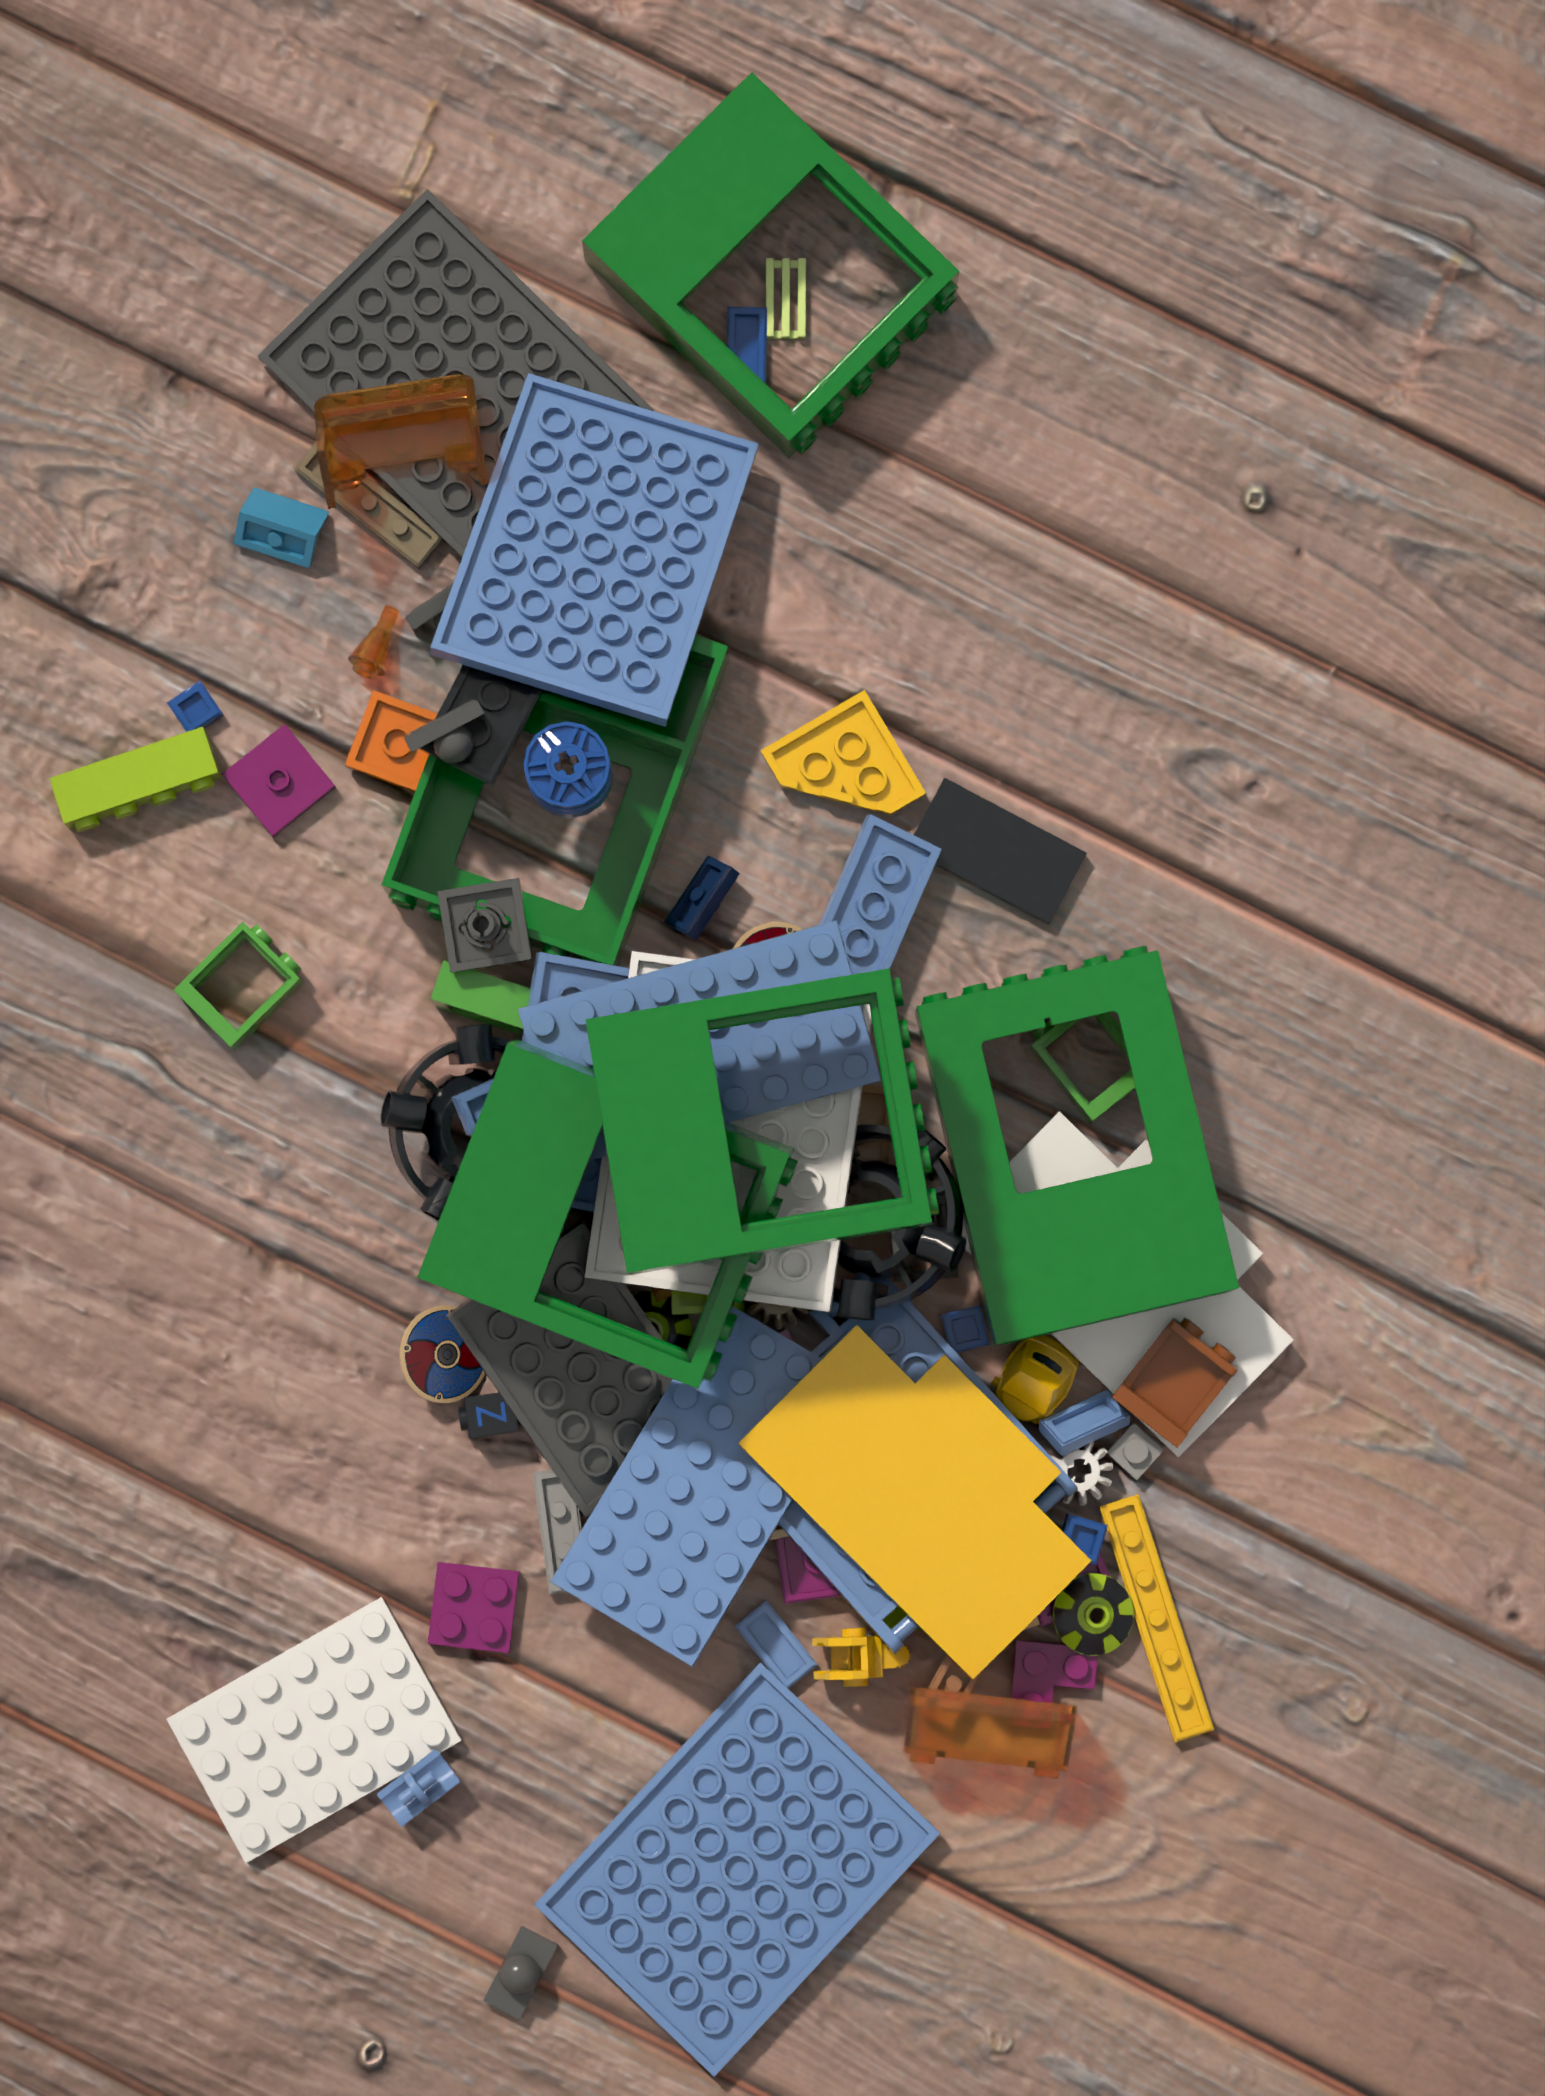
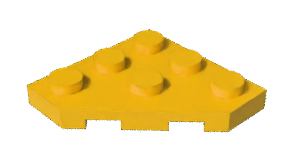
[760,690,926,816]

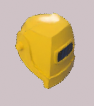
[991,1335,1080,1424]

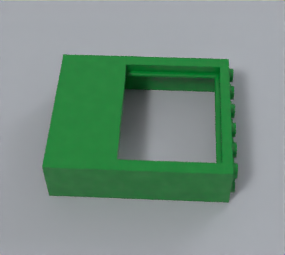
[582,72,959,458]
[585,968,939,1275]
[417,1039,798,1389]

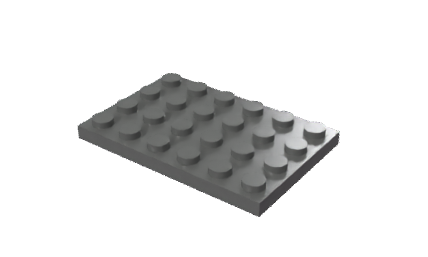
[446,1221,673,1517]

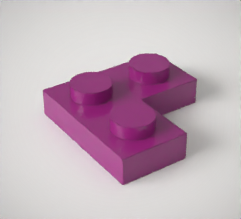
[1009,1640,1097,1727]

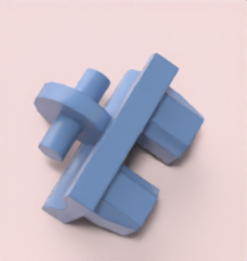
[377,1748,461,1827]

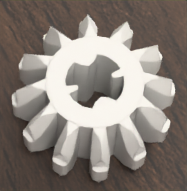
[1050,1441,1113,1506]

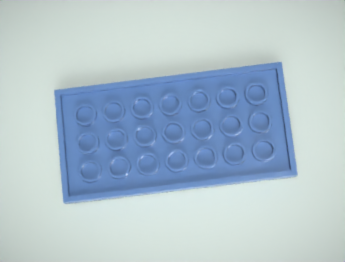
[518,920,882,1161]
[550,1307,822,1668]

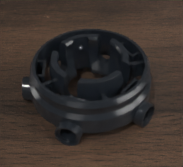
[381,1024,511,1221]
[832,1124,966,1320]

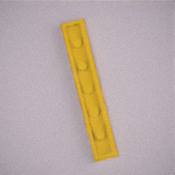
[1099,1494,1214,1742]

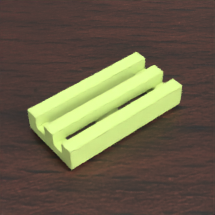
[766,258,806,339]

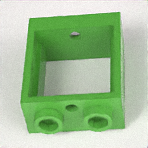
[174,922,304,1051]
[431,960,530,1035]
[1029,1013,1135,1124]

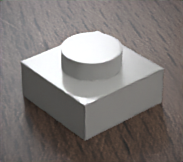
[1106,1423,1164,1480]

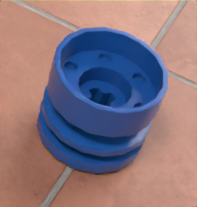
[523,721,613,819]

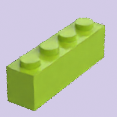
[49,727,222,832]

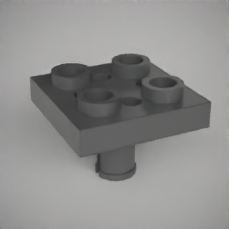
[437,878,533,973]

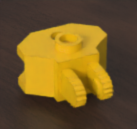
[812,1628,911,1687]

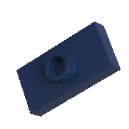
[664,855,740,941]

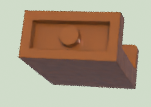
[1112,1317,1238,1448]

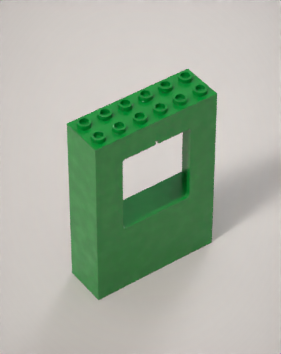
[381,635,729,966]
[915,946,1239,1347]

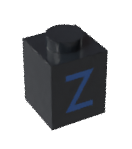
[458,1392,520,1439]

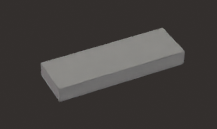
[533,1470,582,1595]

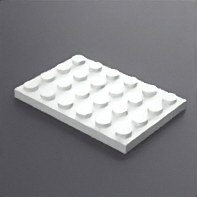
[166,1597,462,1864]

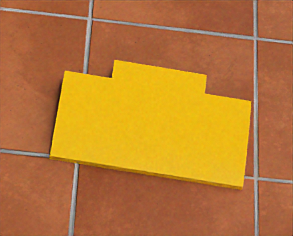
[738,1325,1091,1680]

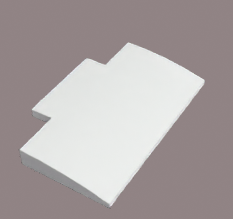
[945,1111,1294,1458]

